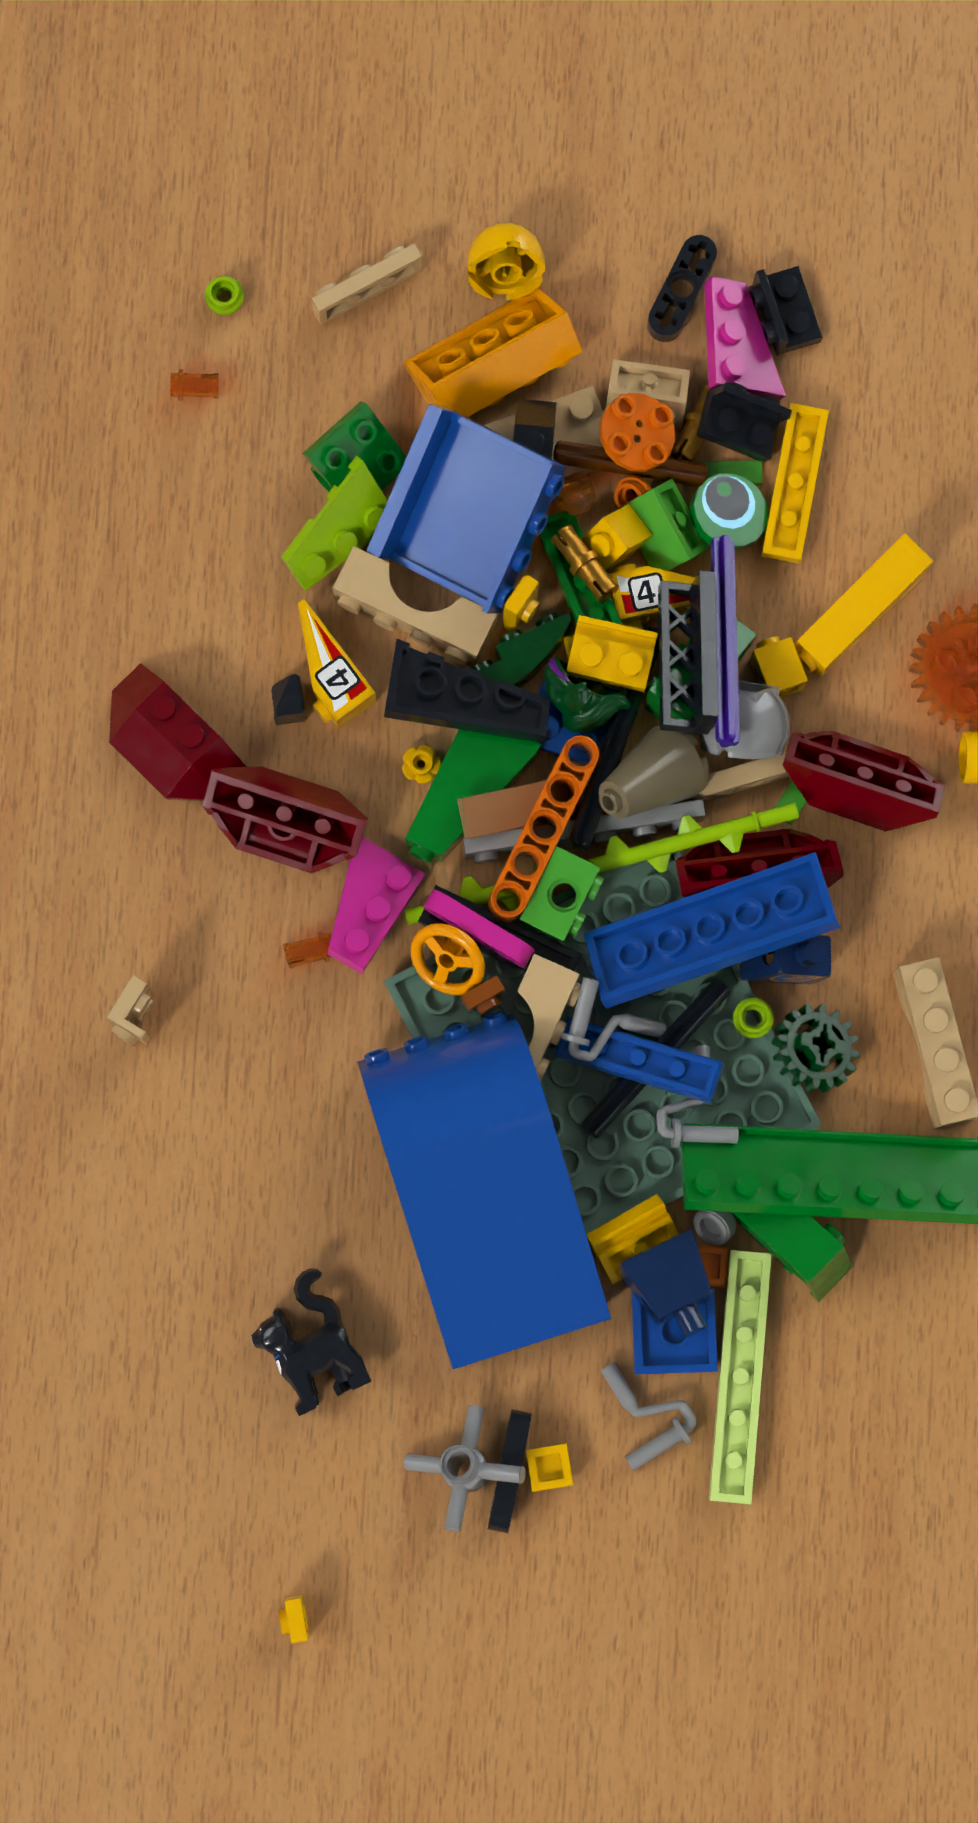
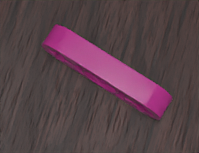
[423,889,535,968]

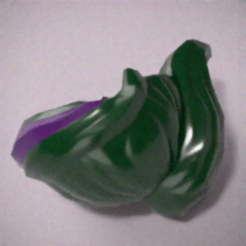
[544,657,631,733]

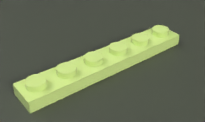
[708,1250,772,1505]

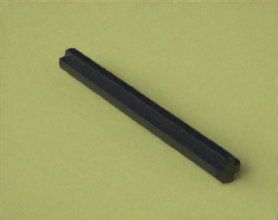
[569,626,659,850]

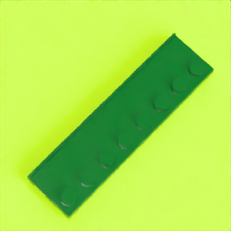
[679,1123,978,1224]

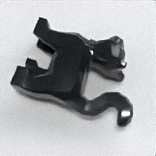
[251,1268,371,1416]

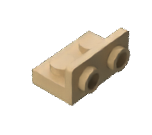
[606,359,690,431]
[106,976,154,1047]

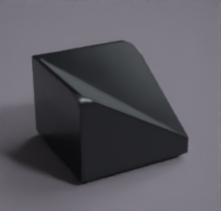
[271,674,306,725]

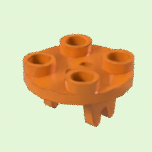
[599,393,675,472]

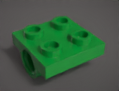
[302,401,406,492]

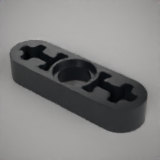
[647,235,717,342]
[487,1409,532,1534]

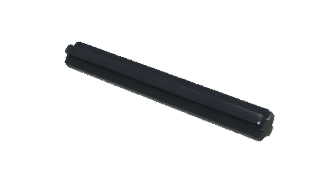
[582,978,731,1138]

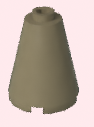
[599,726,709,819]

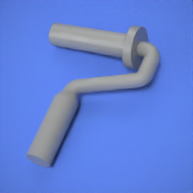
[561,977,666,1062]
[656,1045,739,1148]
[600,1362,696,1471]

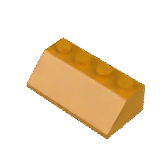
[403,288,583,418]

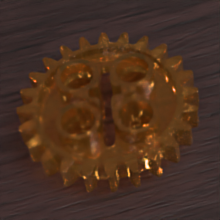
[909,604,978,732]

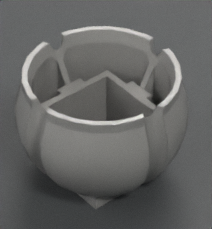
[699,680,790,759]

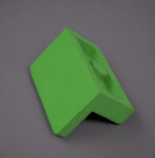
[620,479,710,571]

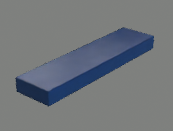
[554,1016,724,1104]

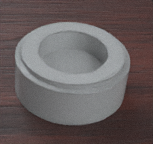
[693,1210,736,1245]

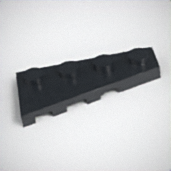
[384,639,551,743]

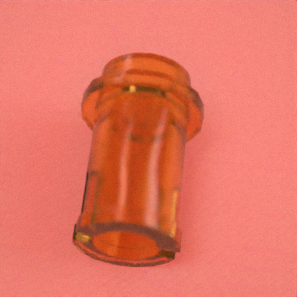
[170,369,219,401]
[283,931,332,969]

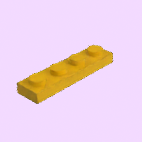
[761,403,829,564]

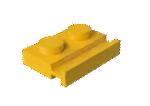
[566,615,658,692]
[586,1194,679,1285]

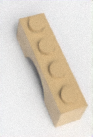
[333,546,497,665]
[517,954,582,1083]
[893,957,978,1129]

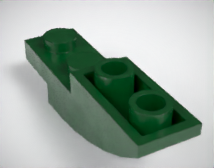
[472,613,571,688]

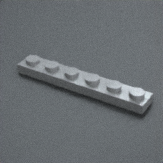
[463,799,705,864]

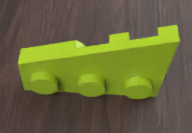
[281,456,387,591]

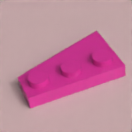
[704,276,786,401]
[327,837,425,974]

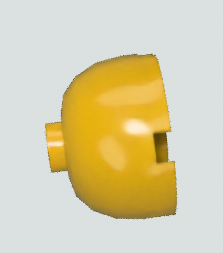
[467,223,545,300]

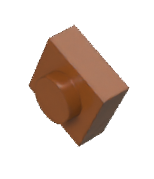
[461,975,505,1015]

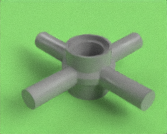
[404,1405,526,1533]

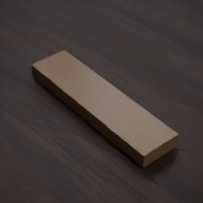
[457,774,592,839]

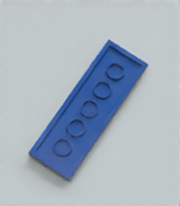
[584,852,840,1009]

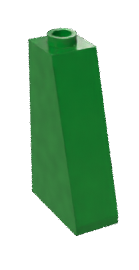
[405,729,541,863]

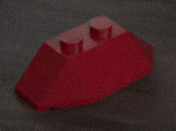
[109,663,247,801]
[782,731,945,832]
[203,766,368,873]
[675,829,844,897]

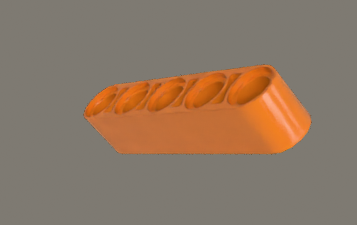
[488,735,599,922]

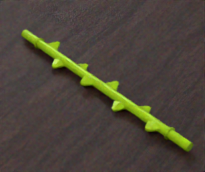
[405,803,799,925]

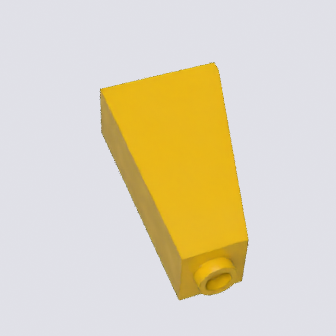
[795,533,933,678]

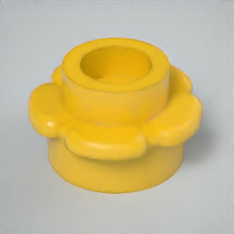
[402,745,441,784]

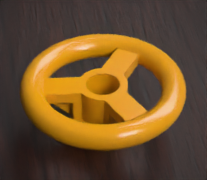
[410,923,485,995]

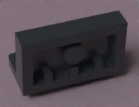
[749,266,823,356]
[697,382,792,462]

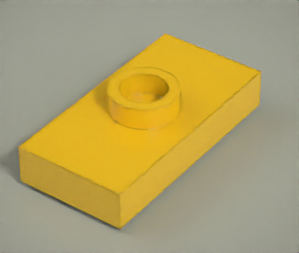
[503,575,540,632]

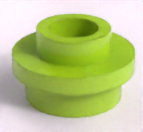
[205,276,244,315]
[733,997,774,1039]

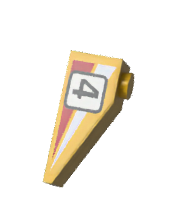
[608,564,695,624]
[298,599,377,729]

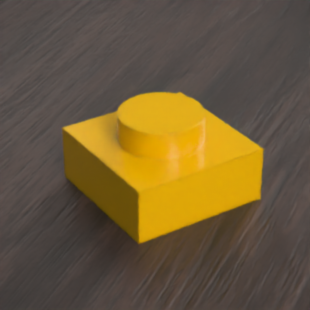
[525,1443,573,1492]
[278,1595,310,1644]

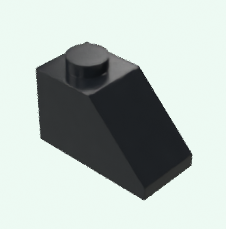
[513,399,557,459]

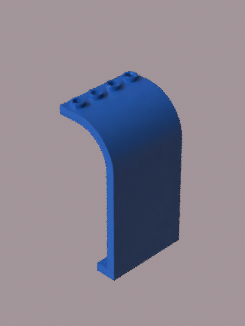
[357,1011,611,1369]

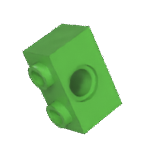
[520,846,604,941]

